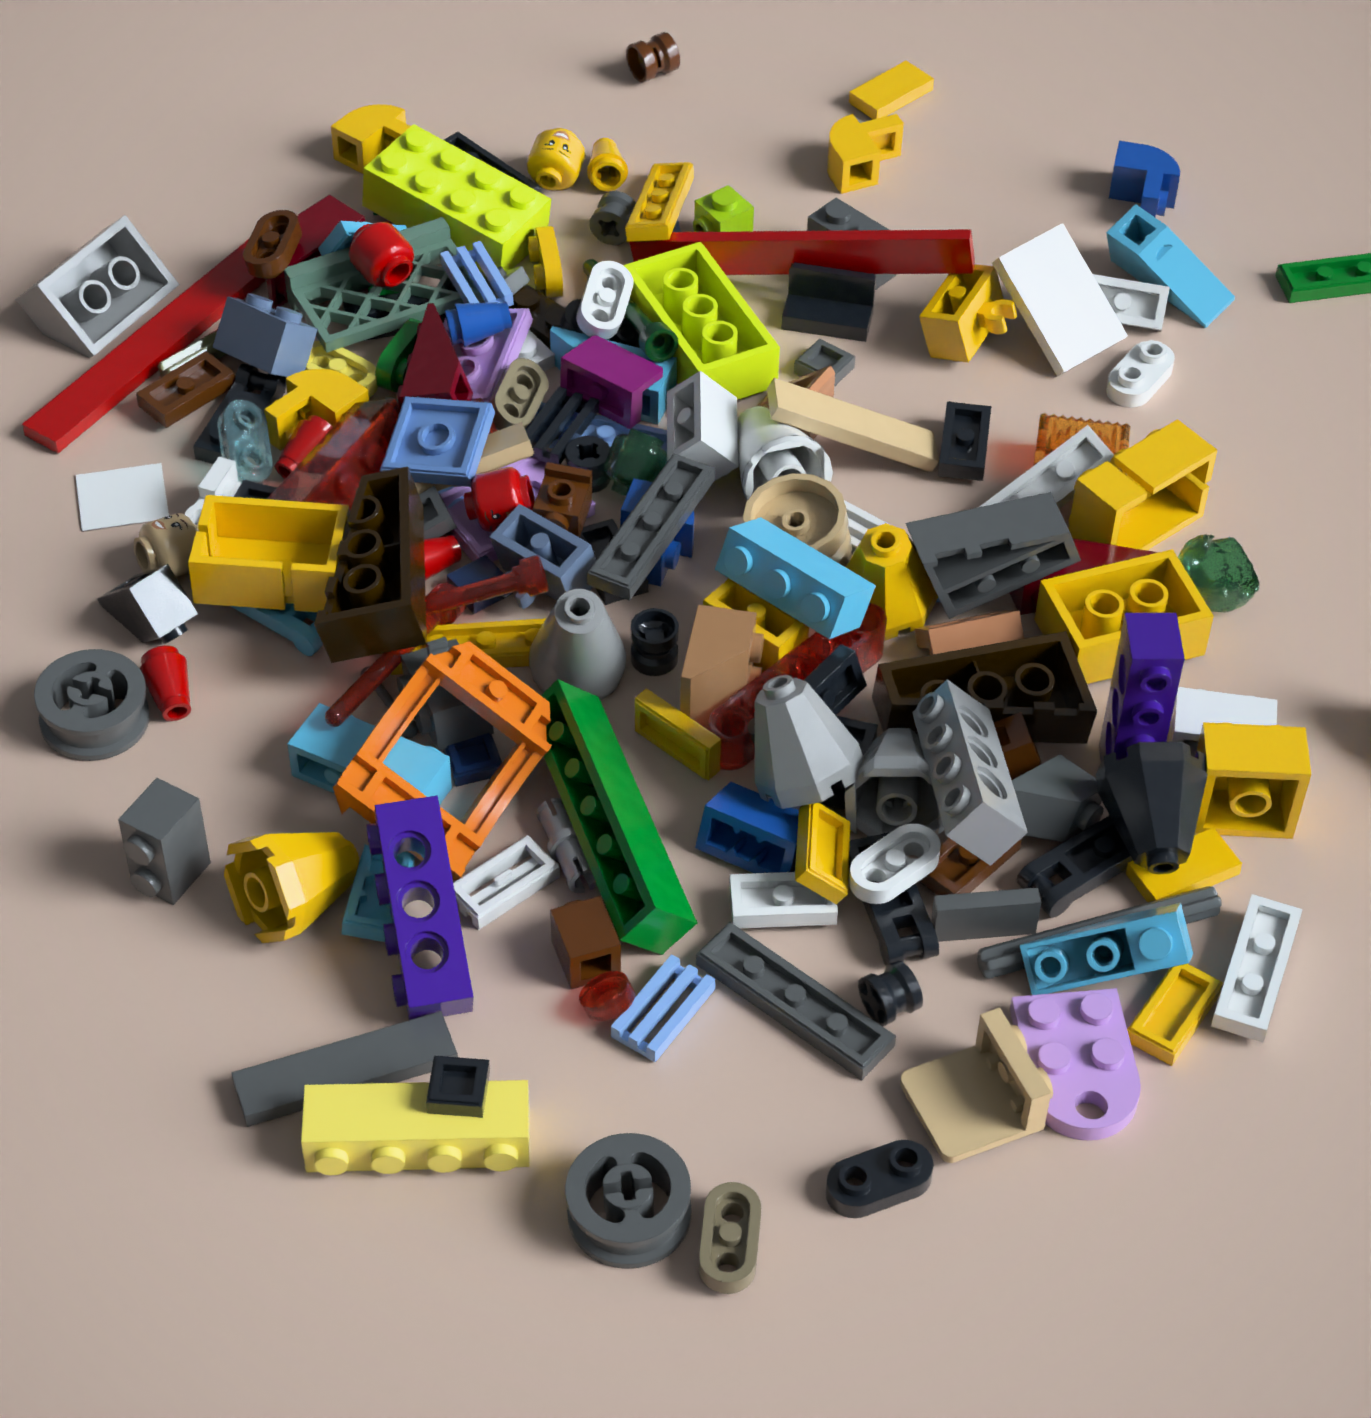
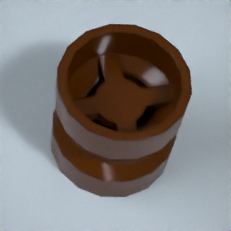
[626,32,680,83]

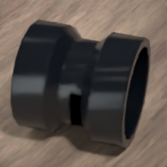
[631,608,679,676]

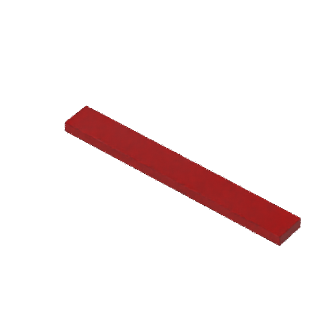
[629,229,975,275]
[22,239,266,453]

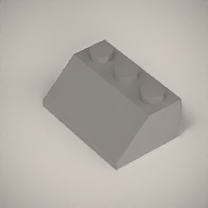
[15,215,180,358]

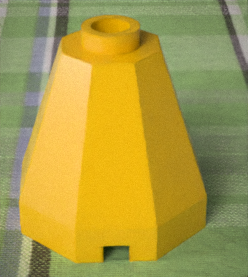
[846,523,938,641]
[224,832,359,943]

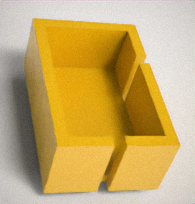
[1068,419,1217,550]
[188,495,350,612]

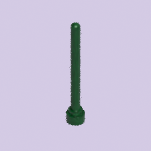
[583,259,678,362]

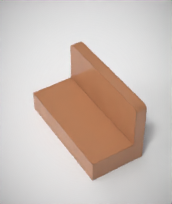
[914,610,1024,655]

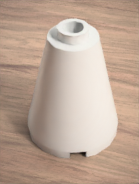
[737,406,833,500]

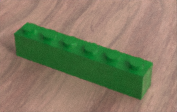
[541,679,698,955]

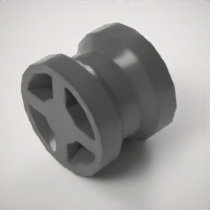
[589,191,636,245]

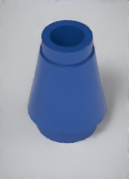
[445,302,512,347]

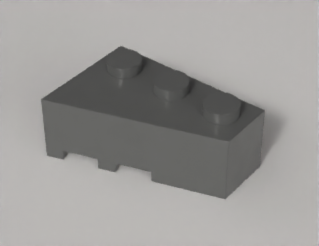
[905,492,1081,619]

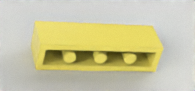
[301,1080,530,1175]

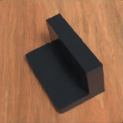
[781,262,876,342]

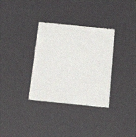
[75,463,169,531]

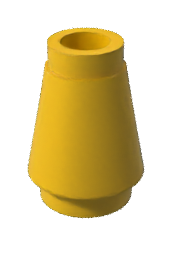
[587,138,628,191]

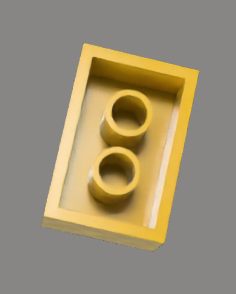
[1034,549,1214,684]

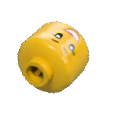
[527,128,585,190]

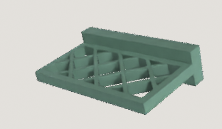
[284,217,484,353]

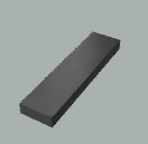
[587,453,715,601]
[696,922,896,1080]
[231,1011,458,1127]

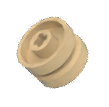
[743,473,852,567]

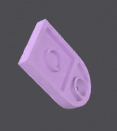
[1010,988,1141,1141]

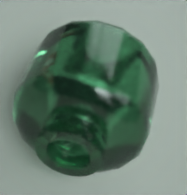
[602,428,668,496]

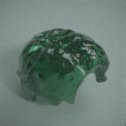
[1178,534,1260,613]

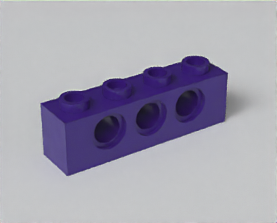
[1098,613,1185,761]
[366,795,474,1020]

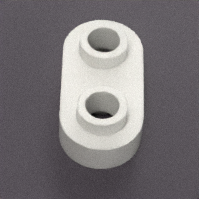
[576,261,633,339]
[1106,340,1175,408]
[849,824,941,904]

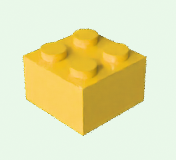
[1195,722,1312,839]

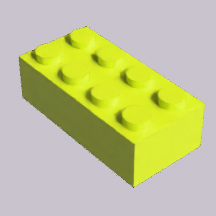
[362,124,551,273]
[623,242,780,400]

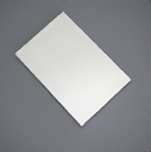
[992,223,1128,376]

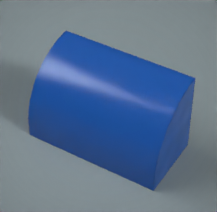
[695,781,799,873]

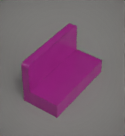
[560,335,663,429]

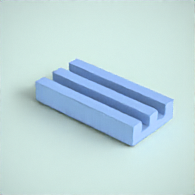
[440,241,514,307]
[611,954,715,1062]

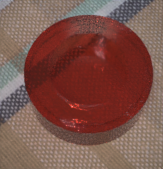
[579,971,635,1021]

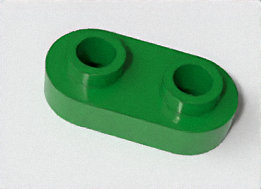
[375,318,422,392]

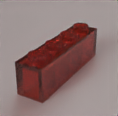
[267,399,400,510]

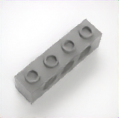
[912,680,1028,866]

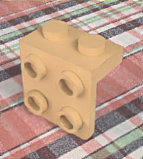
[900,1007,1053,1163]

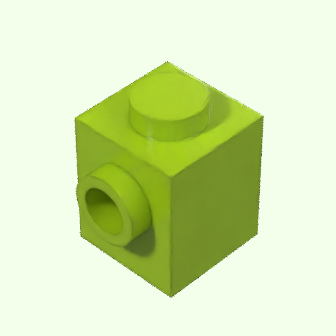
[693,185,754,232]

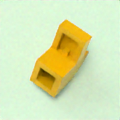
[331,104,411,174]
[827,114,904,194]
[264,369,371,451]

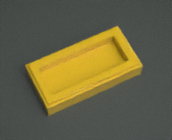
[849,60,934,119]
[635,688,721,781]
[795,803,850,904]
[1126,827,1242,903]
[1127,964,1224,1066]

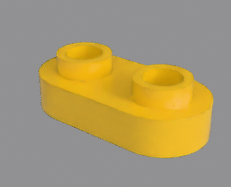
[528,226,563,298]

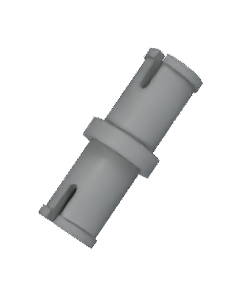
[536,798,597,893]

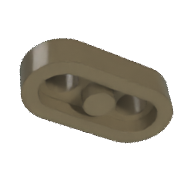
[488,358,549,430]
[699,1182,761,1294]

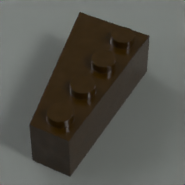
[314,466,427,663]
[872,631,1097,744]

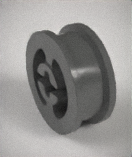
[34,649,150,761]
[565,1133,692,1269]

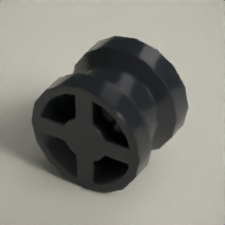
[565,436,611,493]
[858,960,923,1027]

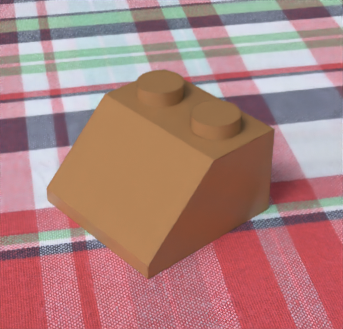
[680,605,764,732]

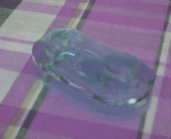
[217,400,273,484]

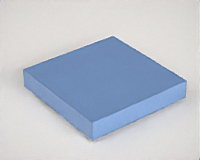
[380,396,495,487]

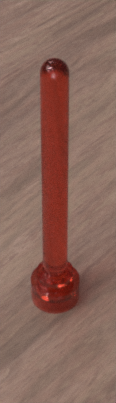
[426,554,549,616]
[325,583,466,727]

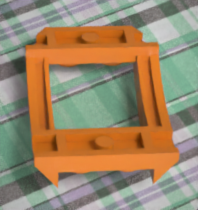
[333,641,552,881]

